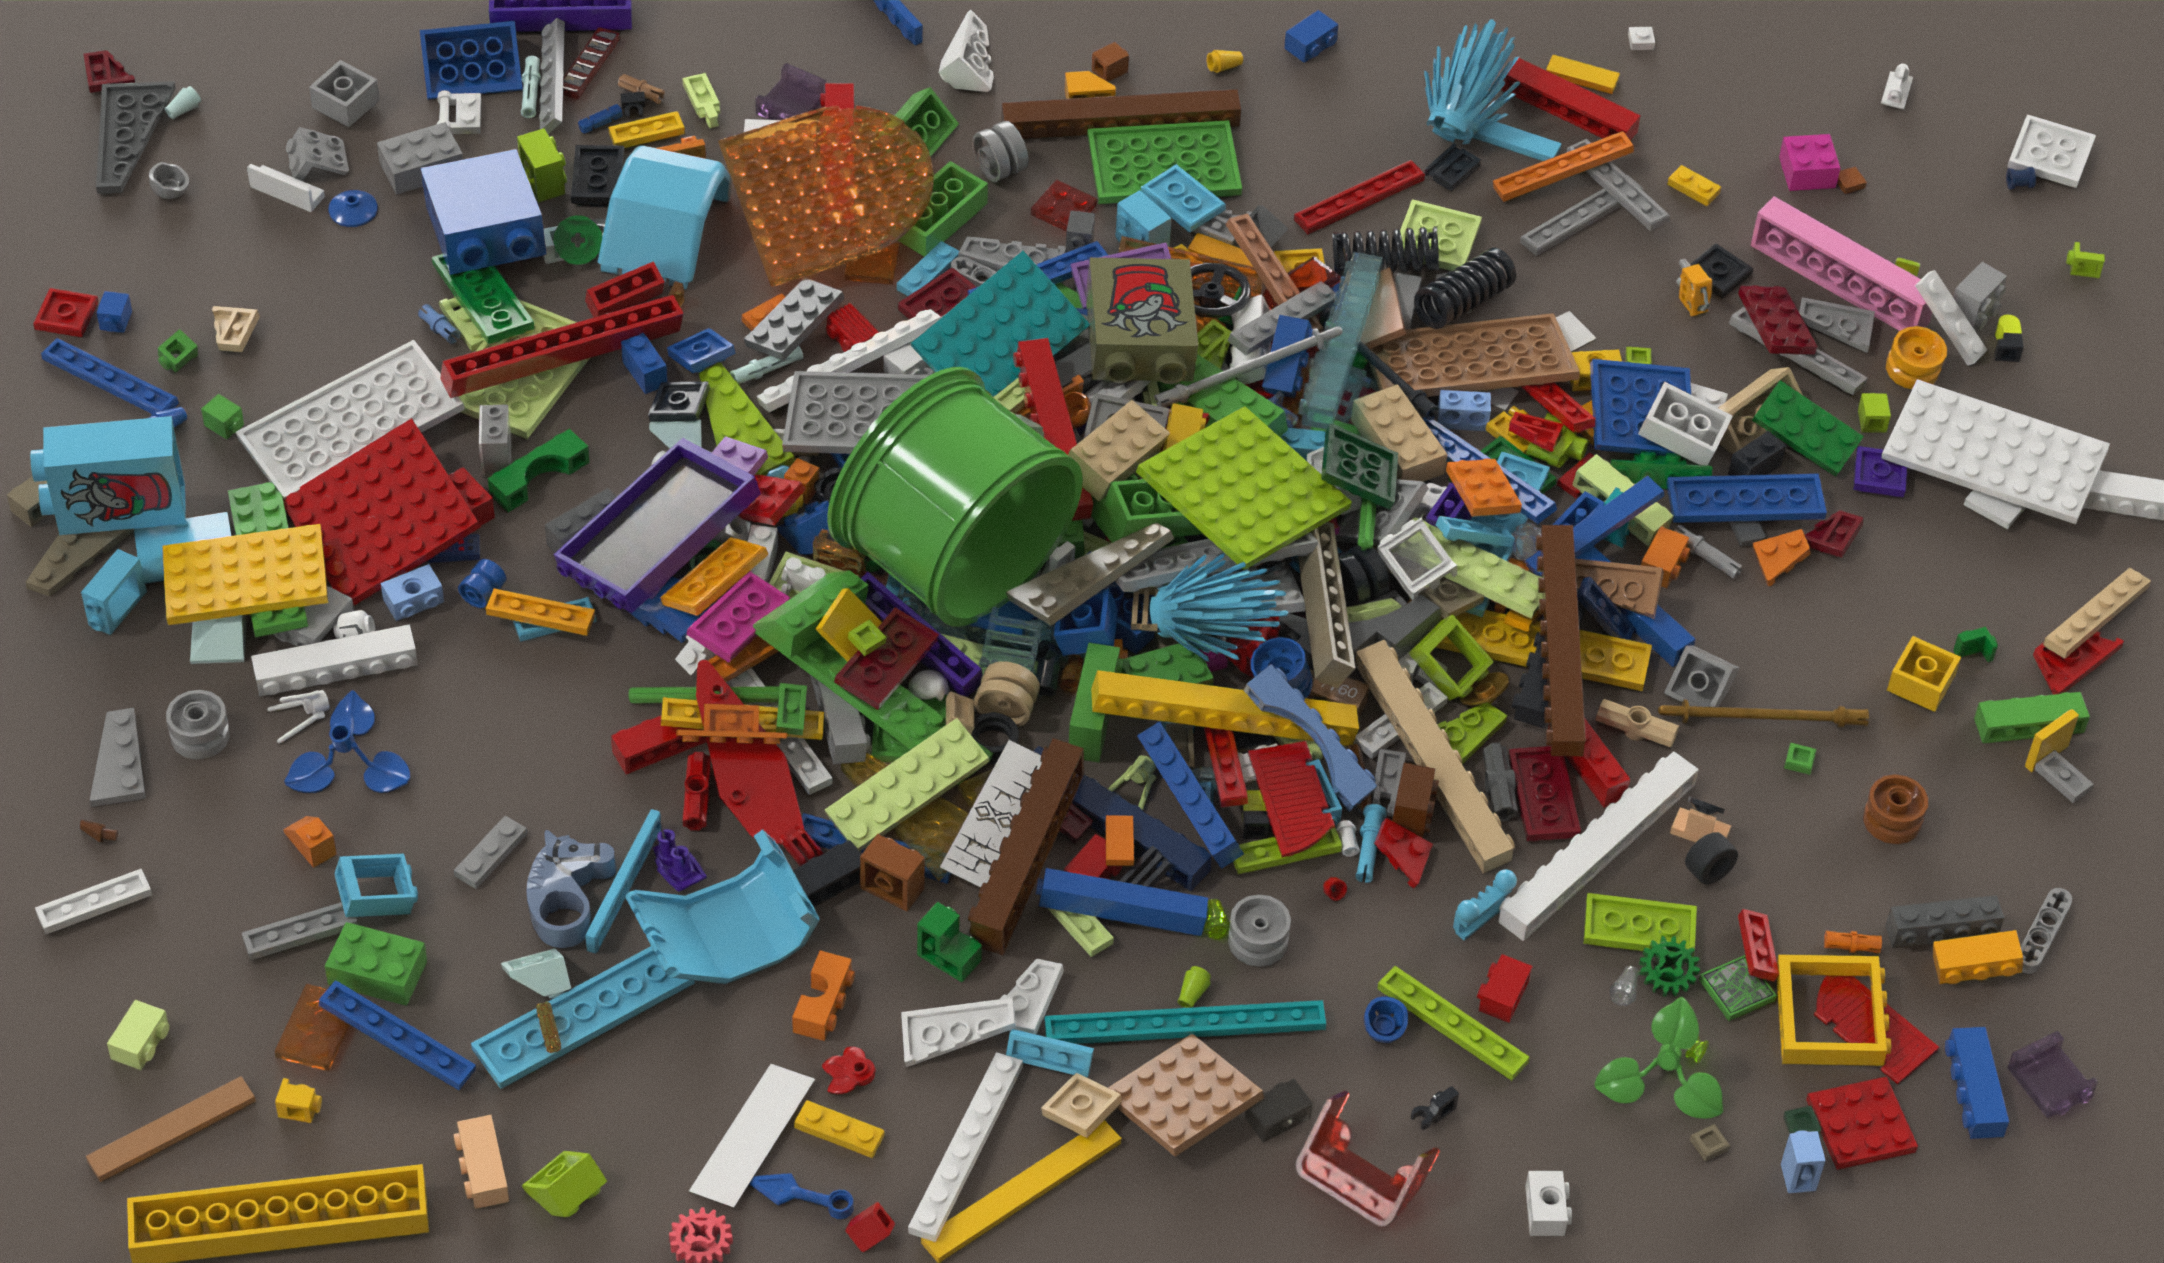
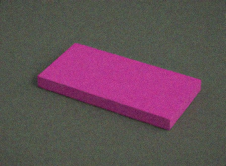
[686,571,791,662]

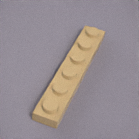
[2043,568,2151,659]

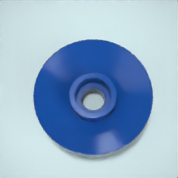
[328,190,378,227]

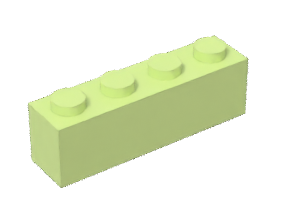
[1573,454,1674,547]

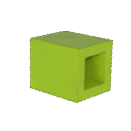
[1858,393,1891,433]

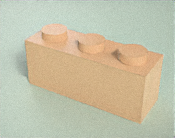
[453,1115,509,1209]

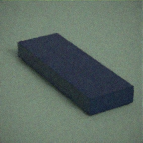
[1577,577,1635,640]

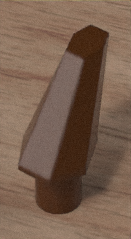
[80,819,118,842]

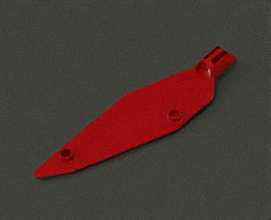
[696,660,824,867]

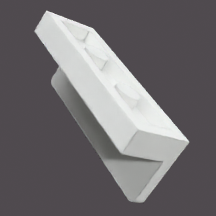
[247,164,325,212]

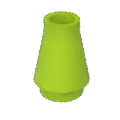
[1177,966,1211,1008]

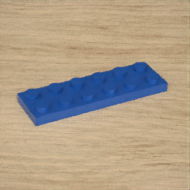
[1666,474,1827,523]

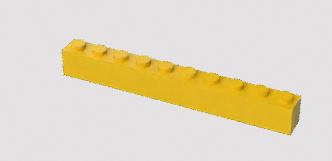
[1091,670,1359,746]

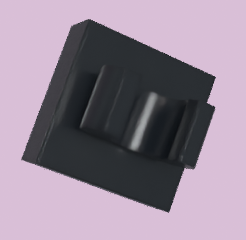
[620,92,645,118]

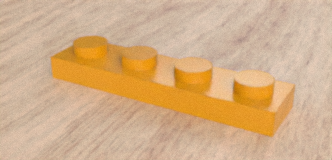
[486,588,595,636]

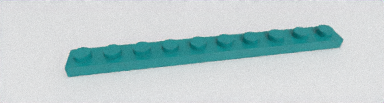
[1044,1000,1326,1044]

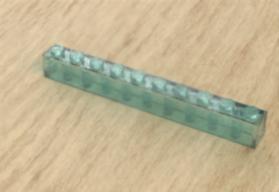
[1299,252,1383,429]

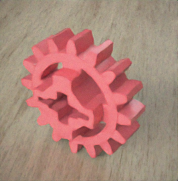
[669,1207,733,1263]

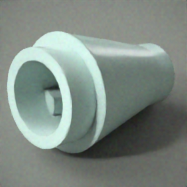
[164,86,201,120]

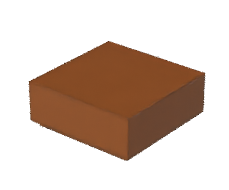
[1837,166,1867,194]

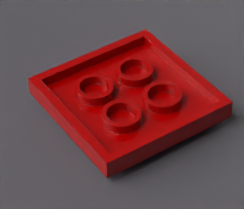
[1806,1076,1918,1170]

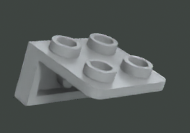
[286,127,349,181]

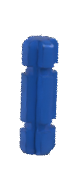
[578,104,623,134]

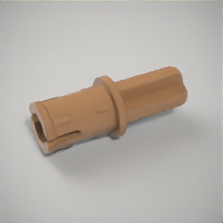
[618,74,665,104]

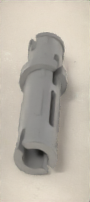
[1674,525,1743,580]

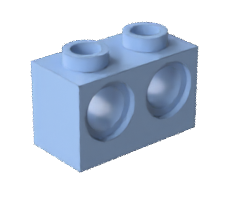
[1437,390,1491,431]

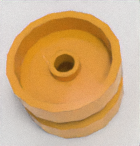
[1886,326,1947,389]

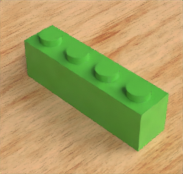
[1974,692,2090,743]

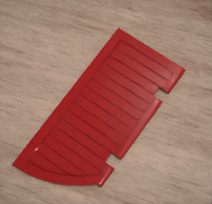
[1248,741,1335,858]
[1814,975,1939,1085]

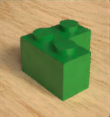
[917,902,982,983]

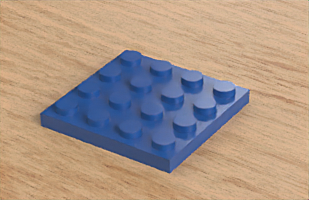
[1590,359,1691,457]

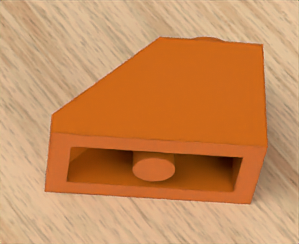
[283,816,337,868]

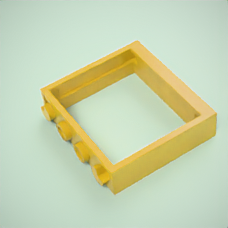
[1776,955,1891,1066]

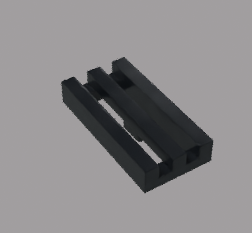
[1119,845,1173,887]

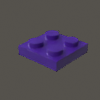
[1853,446,1907,497]

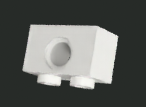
[1525,1171,1572,1236]

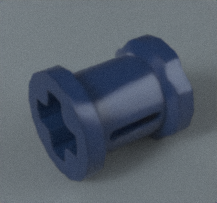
[2006,167,2036,190]

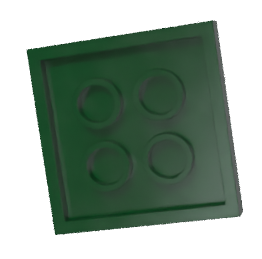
[1321,423,1398,509]

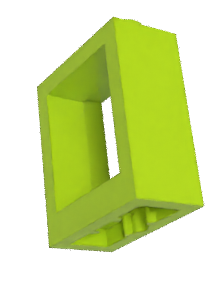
[1408,615,1494,701]

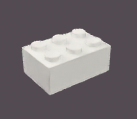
[1638,382,1733,466]

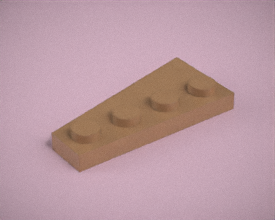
[1575,559,1664,619]

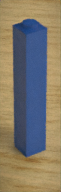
[1575,546,1696,667]
[1035,868,1208,936]

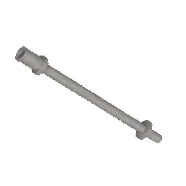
[1154,326,1343,408]

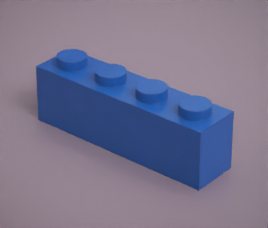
[1945,1027,2009,1139]

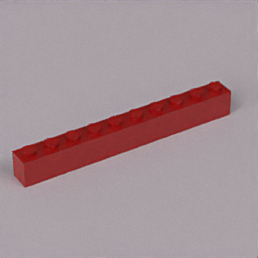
[440,295,684,399]

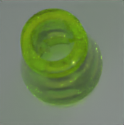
[1203,899,1230,940]

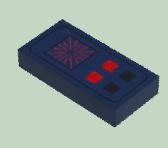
[428,534,480,563]

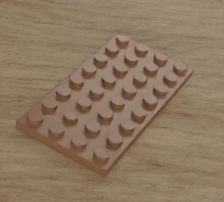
[1369,313,1580,398]

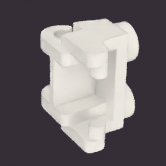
[781,558,826,595]

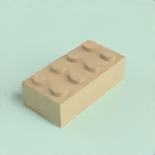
[1351,385,1447,482]
[1068,400,1170,501]

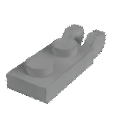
[1372,749,1406,817]

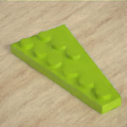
[699,362,795,476]

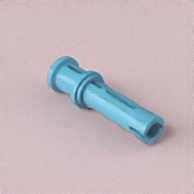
[1355,804,1388,883]

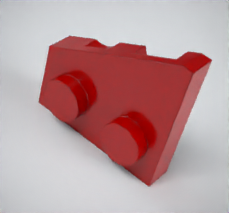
[1508,412,1564,452]

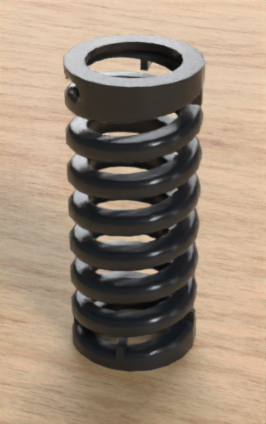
[1333,226,1439,276]
[1414,247,1516,329]

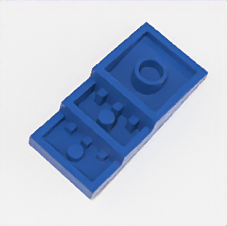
[622,576,715,643]

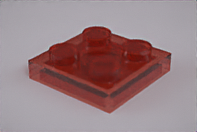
[1030,179,1097,232]

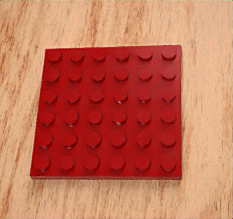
[282,418,481,606]

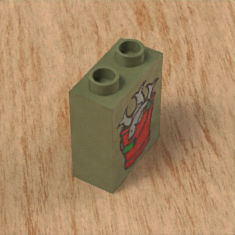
[1086,257,1198,384]

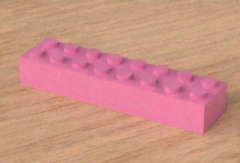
[1751,197,1932,331]

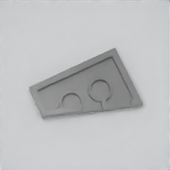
[1799,297,1875,353]

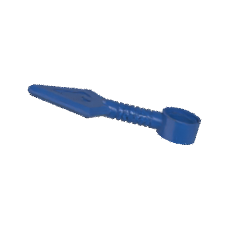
[749,1173,854,1219]

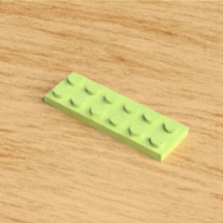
[1391,517,1543,619]
[825,718,989,851]

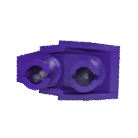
[653,829,707,892]

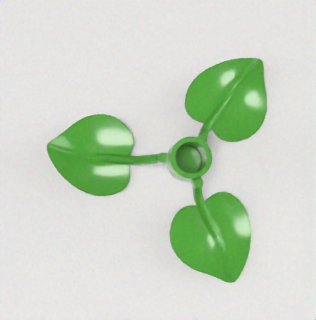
[1595,997,1723,1119]

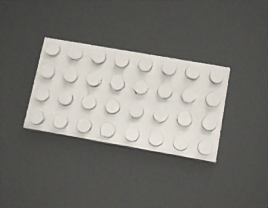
[236,340,465,500]
[1882,379,2110,524]

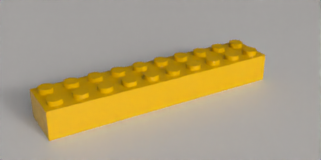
[127,1164,429,1263]

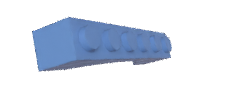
[1244,664,1377,812]

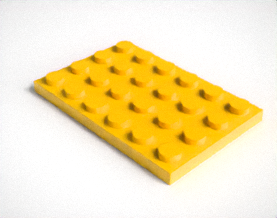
[162,524,328,625]

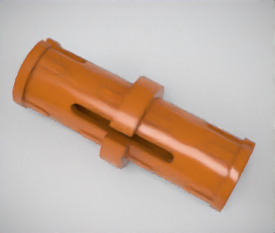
[1824,931,1882,954]

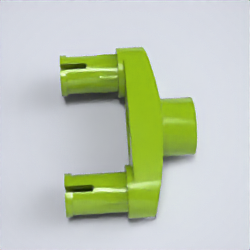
[1526,413,1589,468]

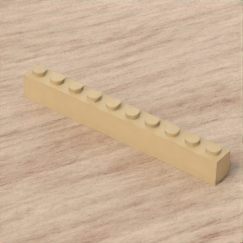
[1355,640,1515,874]

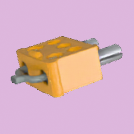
[1676,259,1712,316]

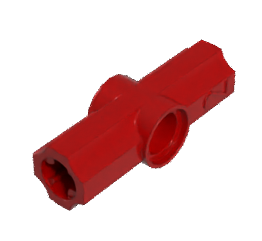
[682,752,711,831]

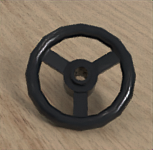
[1190,263,1251,318]

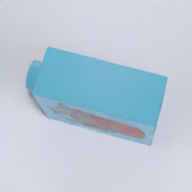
[30,416,186,535]

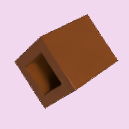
[1092,42,1130,82]

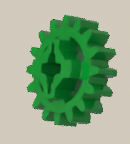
[1639,936,1700,997]

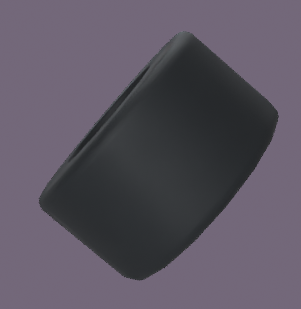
[1685,832,1738,884]

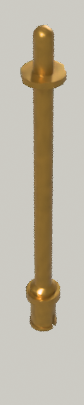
[1658,699,1869,727]

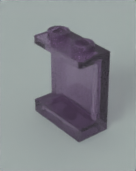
[756,63,826,121]
[2007,1031,2098,1118]

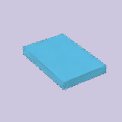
[1141,164,1226,232]

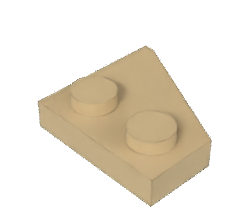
[212,306,260,352]

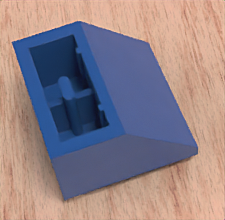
[776,501,829,554]

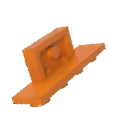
[676,704,787,744]

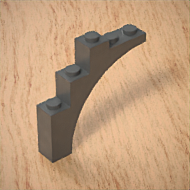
[1279,595,1441,670]

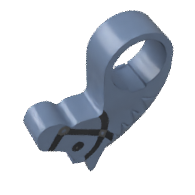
[526,830,617,948]

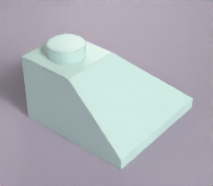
[649,420,702,448]
[190,615,247,664]
[501,948,571,998]

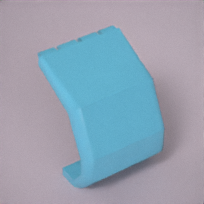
[598,146,732,289]
[625,830,820,984]

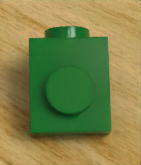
[1953,626,1998,662]

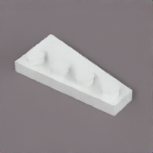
[901,998,1016,1067]

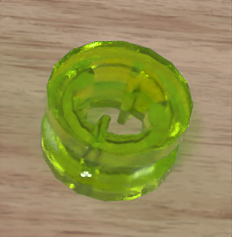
[1685,1036,1709,1064]

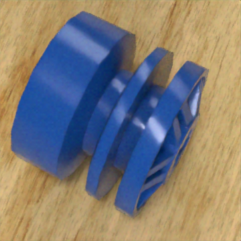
[1250,637,1313,698]

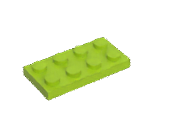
[1583,893,1697,957]

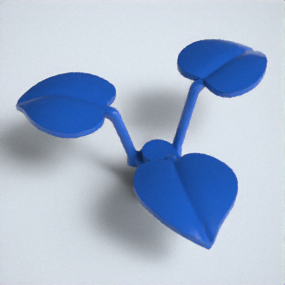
[284,690,410,793]

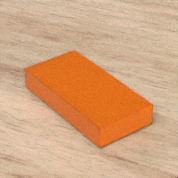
[1106,815,1134,866]

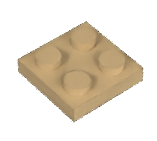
[1041,1073,1122,1138]

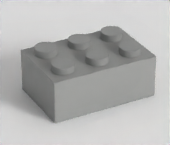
[377,122,463,195]

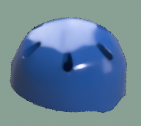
[1364,997,1408,1043]

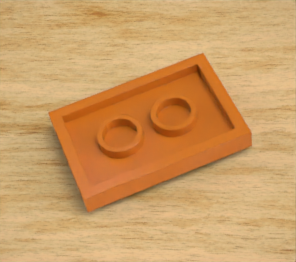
[1446,459,1522,517]

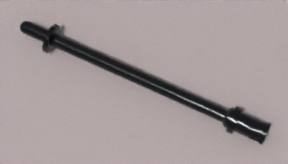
[1317,308,1439,420]

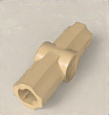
[1596,699,1679,747]

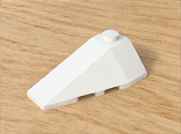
[939,10,994,92]

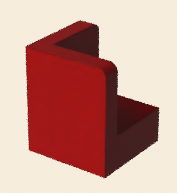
[845,1202,895,1252]

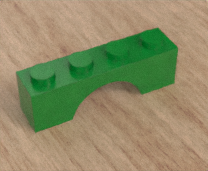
[487,428,590,513]

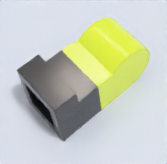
[1994,314,2024,362]
[1242,790,1269,839]

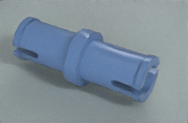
[418,304,461,344]

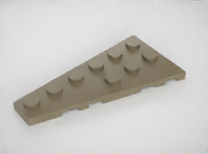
[1005,523,1174,625]
[25,529,134,596]

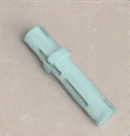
[521,56,541,118]
[730,346,803,385]

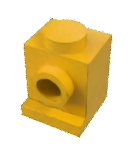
[275,1078,322,1123]

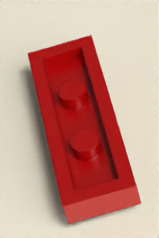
[1738,909,1779,981]

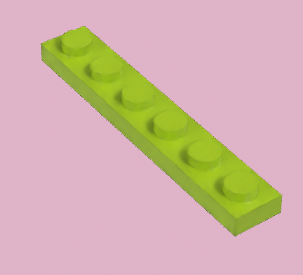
[1377,966,1530,1081]

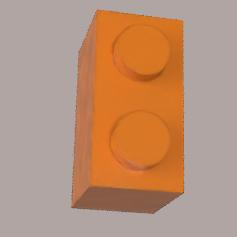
[1641,526,1691,588]

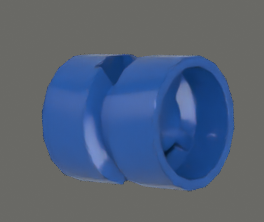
[458,559,507,608]

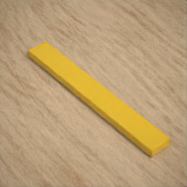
[921,1120,1121,1263]

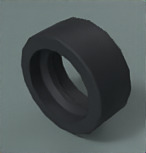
[971,712,1019,764]

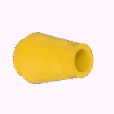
[1206,50,1243,73]

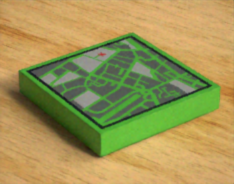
[1699,955,1777,1021]

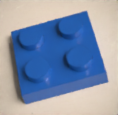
[667,328,736,373]

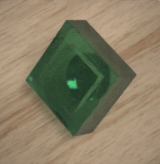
[1783,1106,1821,1135]

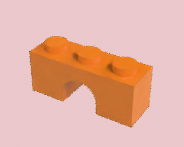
[792,950,855,1041]

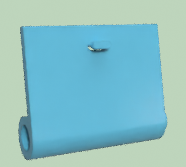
[134,512,231,584]

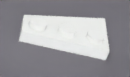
[1000,959,1064,1035]

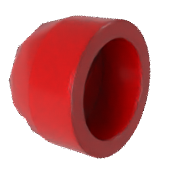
[1323,877,1347,901]

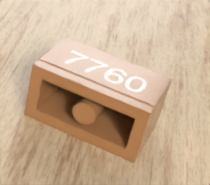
[1308,678,1369,719]

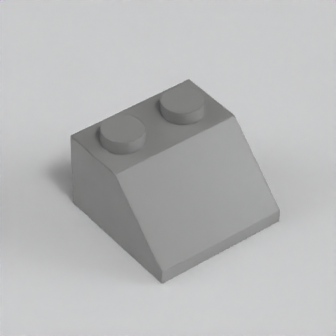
[1664,645,1739,707]

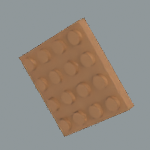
[1108,1034,1264,1157]

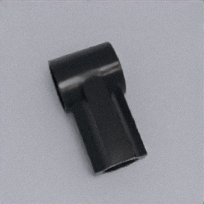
[1033,640,1069,697]

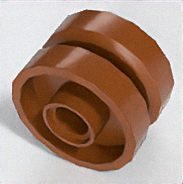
[1863,774,1928,844]

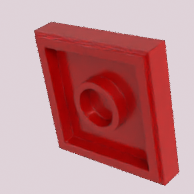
[33,288,99,337]

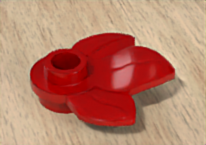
[822,1047,876,1094]

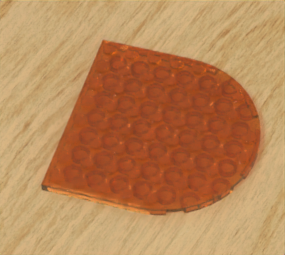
[718,106,934,287]

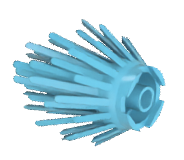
[1424,19,1520,144]
[1150,553,1288,662]

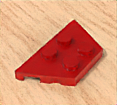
[2033,632,2124,695]

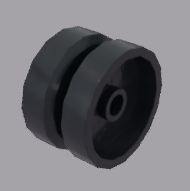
[1338,545,1390,607]

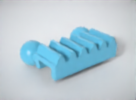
[1453,869,1517,941]

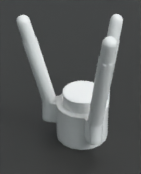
[267,690,330,744]

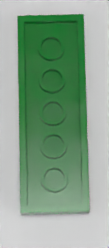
[432,254,535,345]

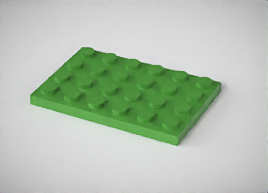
[1087,121,1242,204]

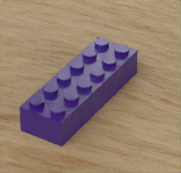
[489,0,632,31]

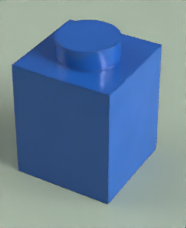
[96,291,132,333]

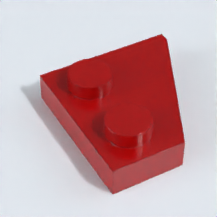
[1374,818,1433,889]

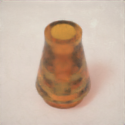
[1058,655,1083,693]

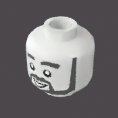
[334,610,375,639]

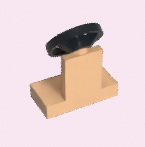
[1670,796,1731,842]

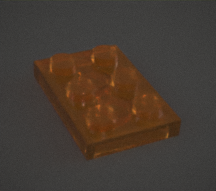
[274,983,350,1071]

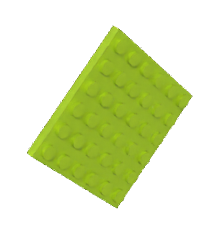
[1136,406,1352,570]

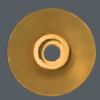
[1459,672,1509,705]

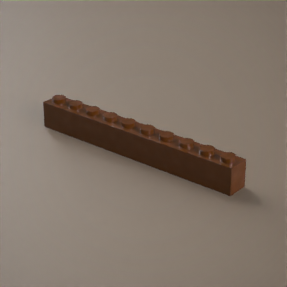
[1001,89,1241,139]
[1535,525,1586,756]

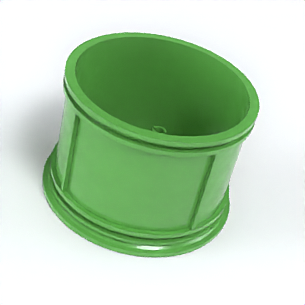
[827,367,1083,626]

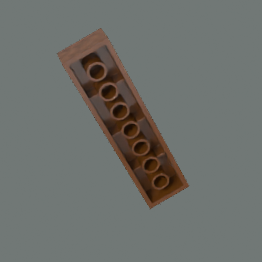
[968,738,1085,956]

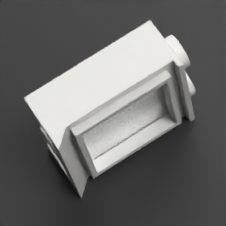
[1378,518,1458,600]

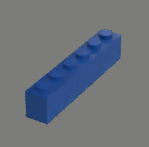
[1137,721,1244,869]

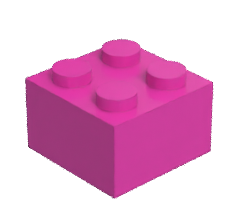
[1779,134,1840,191]

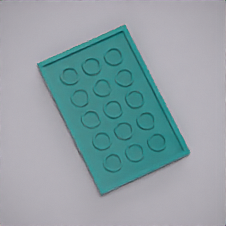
[911,250,1090,397]

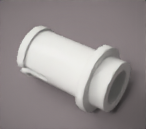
[1336,820,1360,857]

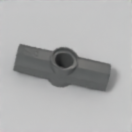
[1483,743,1518,821]

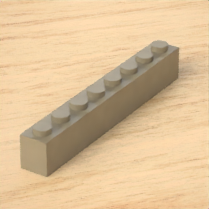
[1298,522,1355,688]

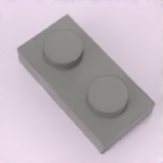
[2035,750,2094,803]

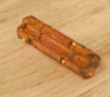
[536,1001,562,1053]

